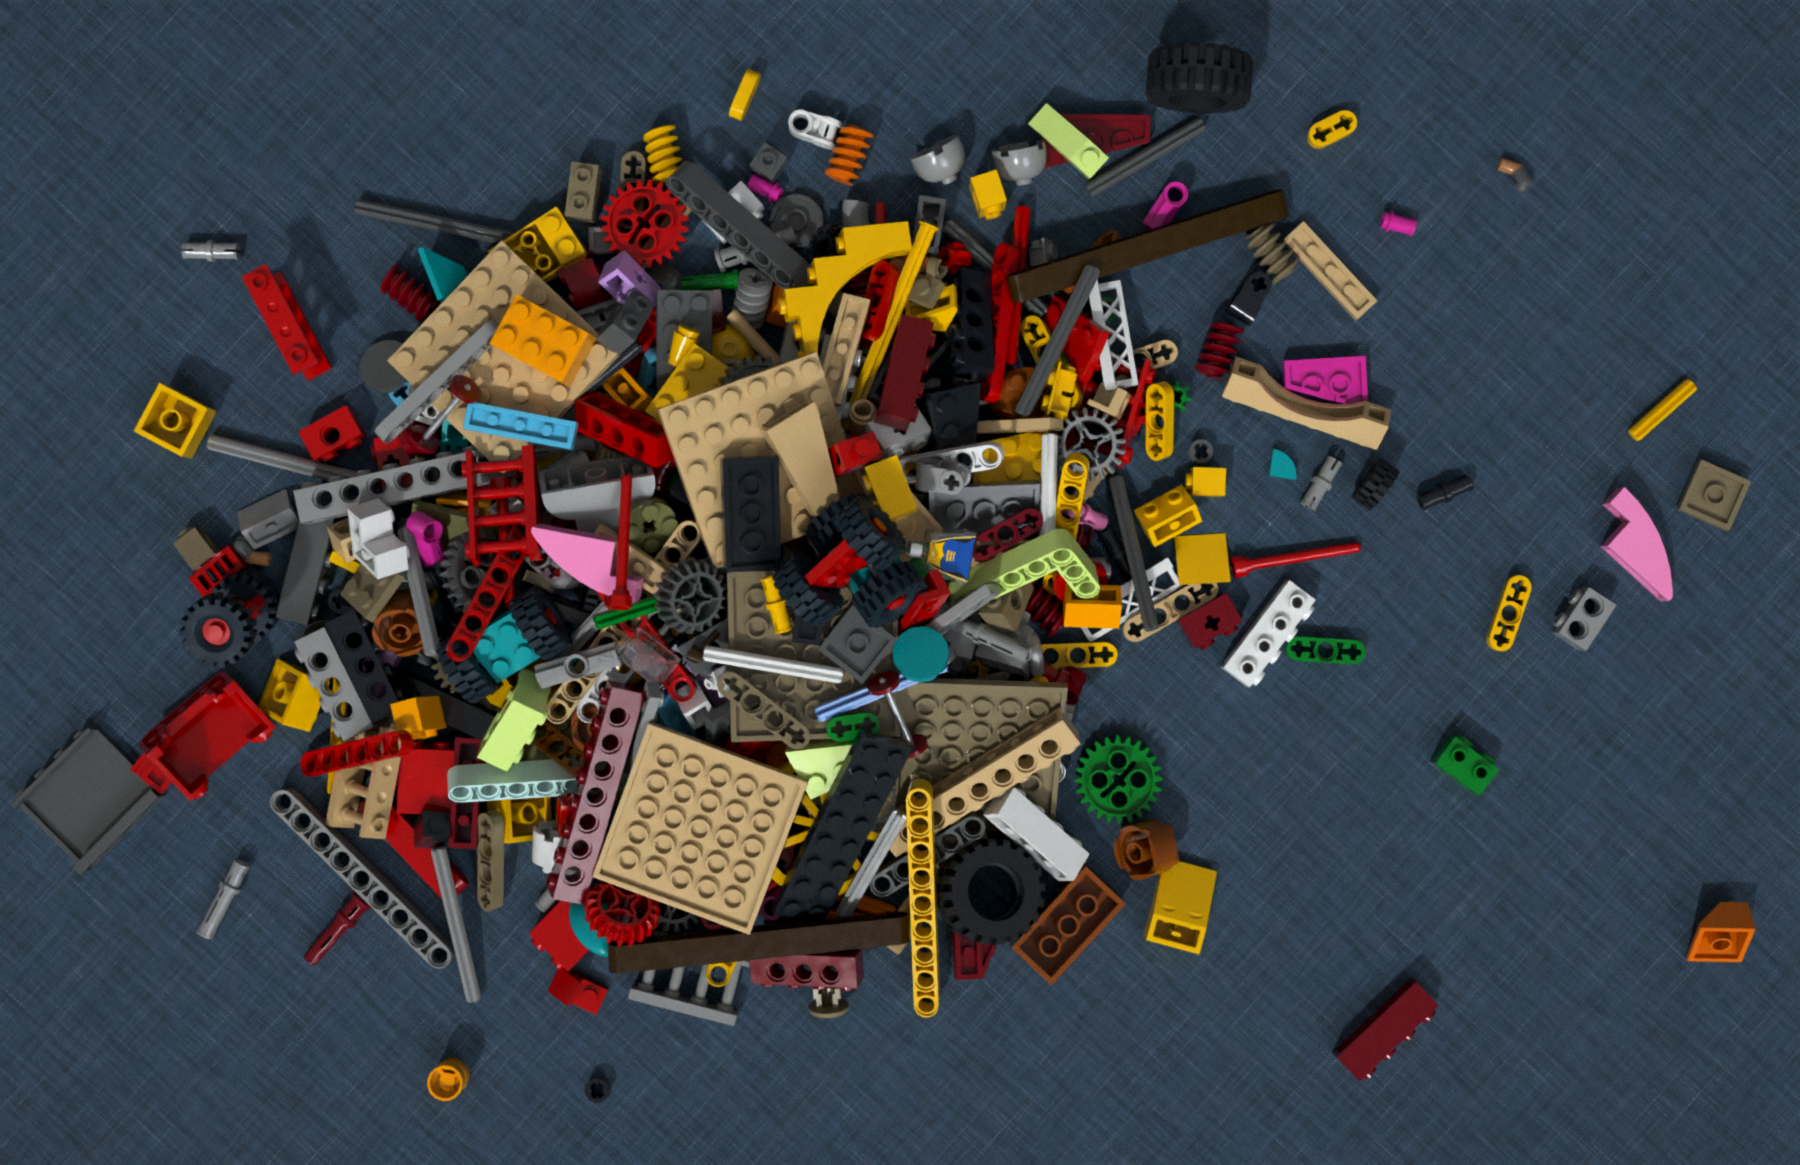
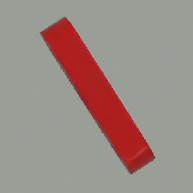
[861,260,899,341]

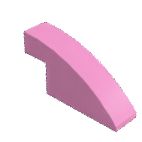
[1600,487,1673,601]
[531,524,644,603]

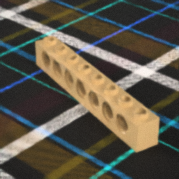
[877,707,1081,857]

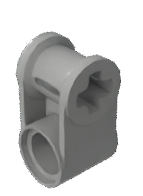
[915,457,972,495]

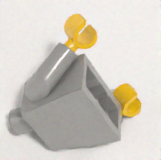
[968,611,1048,682]

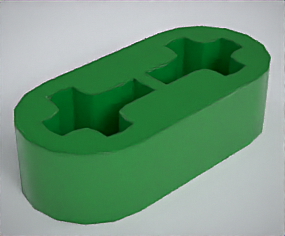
[826,712,880,742]

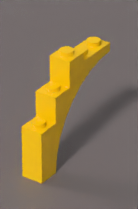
[778,221,912,357]

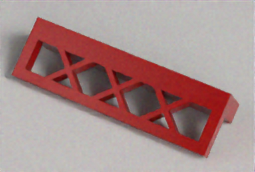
[898,569,951,637]

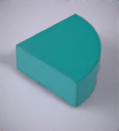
[1268,449,1297,480]

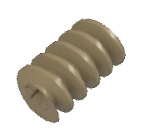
[1243,223,1299,285]

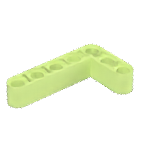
[948,529,1100,607]

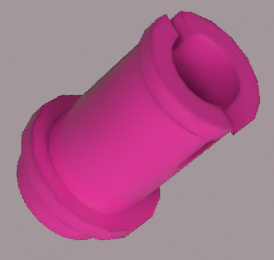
[747,174,784,203]
[1380,210,1417,236]

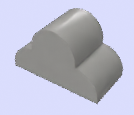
[538,455,655,533]

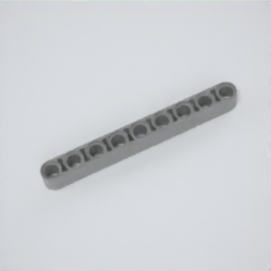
[270,788,455,969]

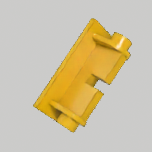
[1040,361,1077,422]

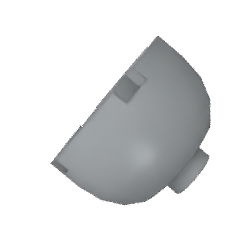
[910,135,965,185]
[992,140,1046,186]

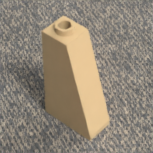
[760,400,840,517]

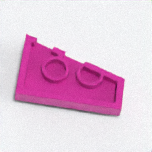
[1282,356,1368,404]

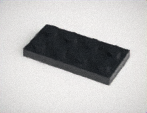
[720,455,781,573]

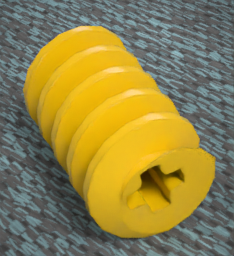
[643,125,683,186]

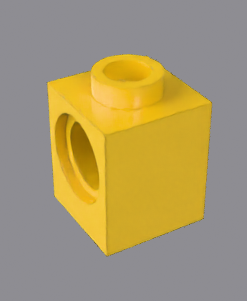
[1185,467,1226,497]

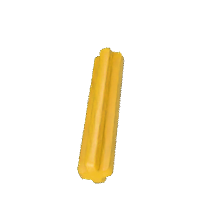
[1628,379,1697,441]

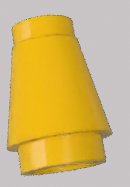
[668,325,700,367]

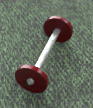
[408,375,481,454]
[867,671,928,759]

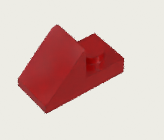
[548,969,609,1015]

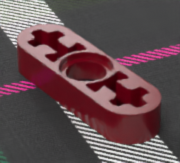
[972,508,1043,560]

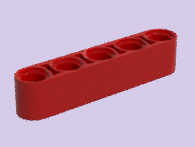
[358,799,469,899]

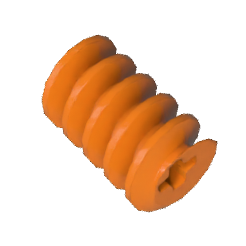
[825,124,874,186]

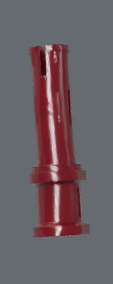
[303,891,371,966]

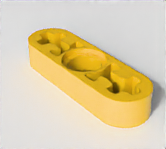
[1145,381,1174,461]
[1486,575,1532,651]

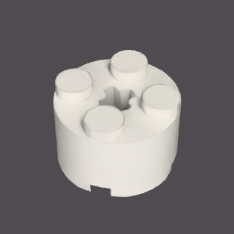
[532,820,585,874]

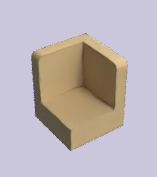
[1087,383,1131,421]

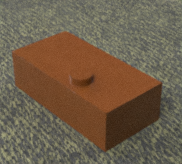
[1008,865,1126,985]

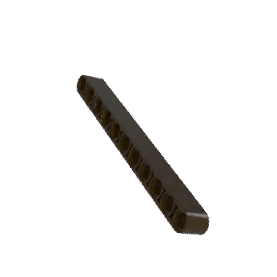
[1005,189,1290,303]
[607,911,910,974]

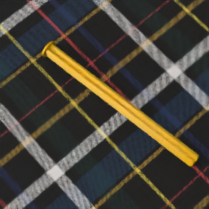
[842,221,939,431]

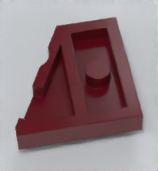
[952,931,997,981]

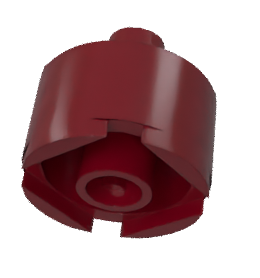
[557,250,614,310]

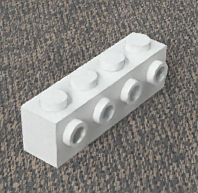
[1220,580,1315,687]
[983,787,1089,881]

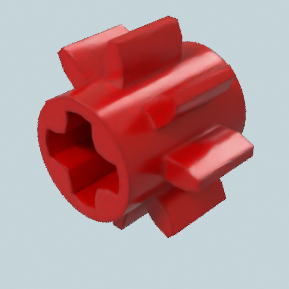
[938,242,971,276]

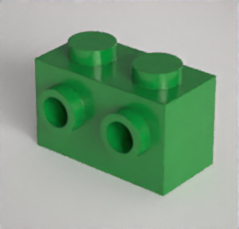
[1430,735,1499,796]

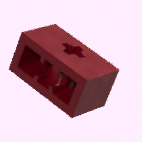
[1176,593,1242,650]

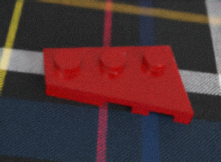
[1044,295,1110,382]

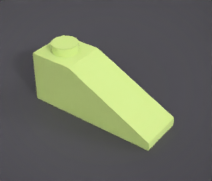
[1028,103,1109,179]

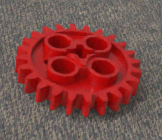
[600,179,690,269]

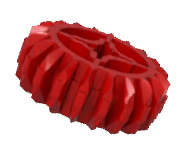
[584,880,660,947]

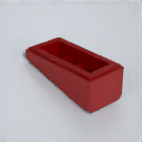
[189,545,249,597]

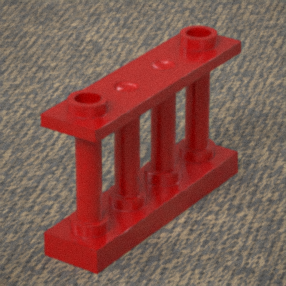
[241,264,333,381]
[1059,357,1156,469]
[461,445,543,566]

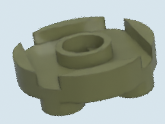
[629,497,678,553]

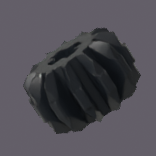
[811,223,845,258]

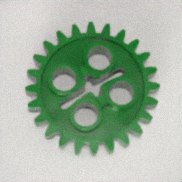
[1073,735,1163,824]

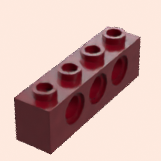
[749,949,864,991]

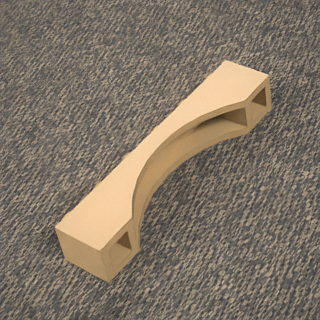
[1222,357,1391,450]

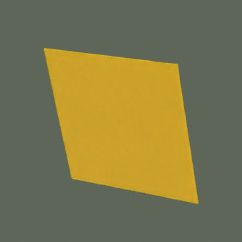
[1174,533,1231,585]

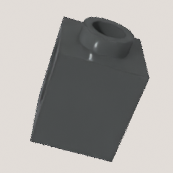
[749,142,789,184]

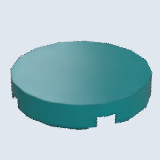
[892,626,949,683]

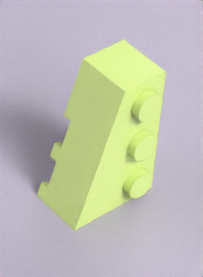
[477,668,551,772]
[785,739,855,799]

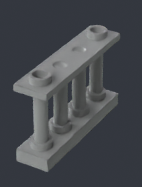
[628,929,750,1026]

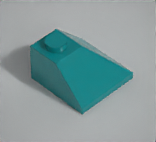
[418,247,471,303]

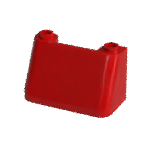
[138,672,276,802]

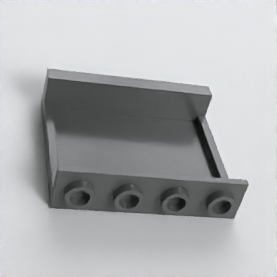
[11,726,166,875]

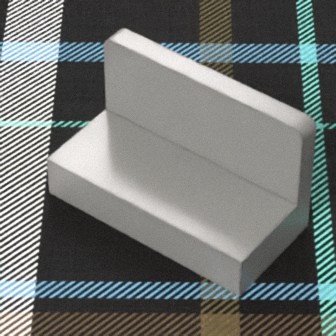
[237,489,300,550]

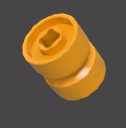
[427,1058,470,1101]

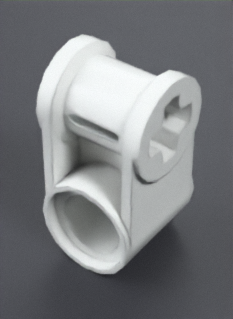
[788,109,842,150]

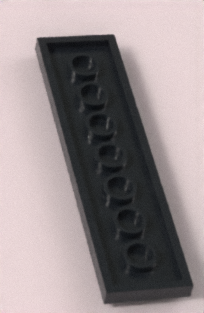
[771,731,913,922]

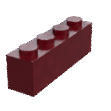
[874,314,936,431]
[448,736,486,849]
[1332,978,1439,1082]

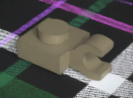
[907,257,948,309]

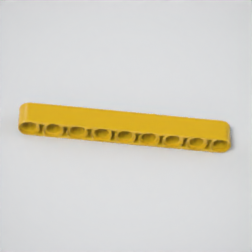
[906,778,940,1018]

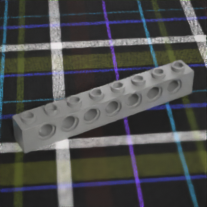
[293,446,519,525]

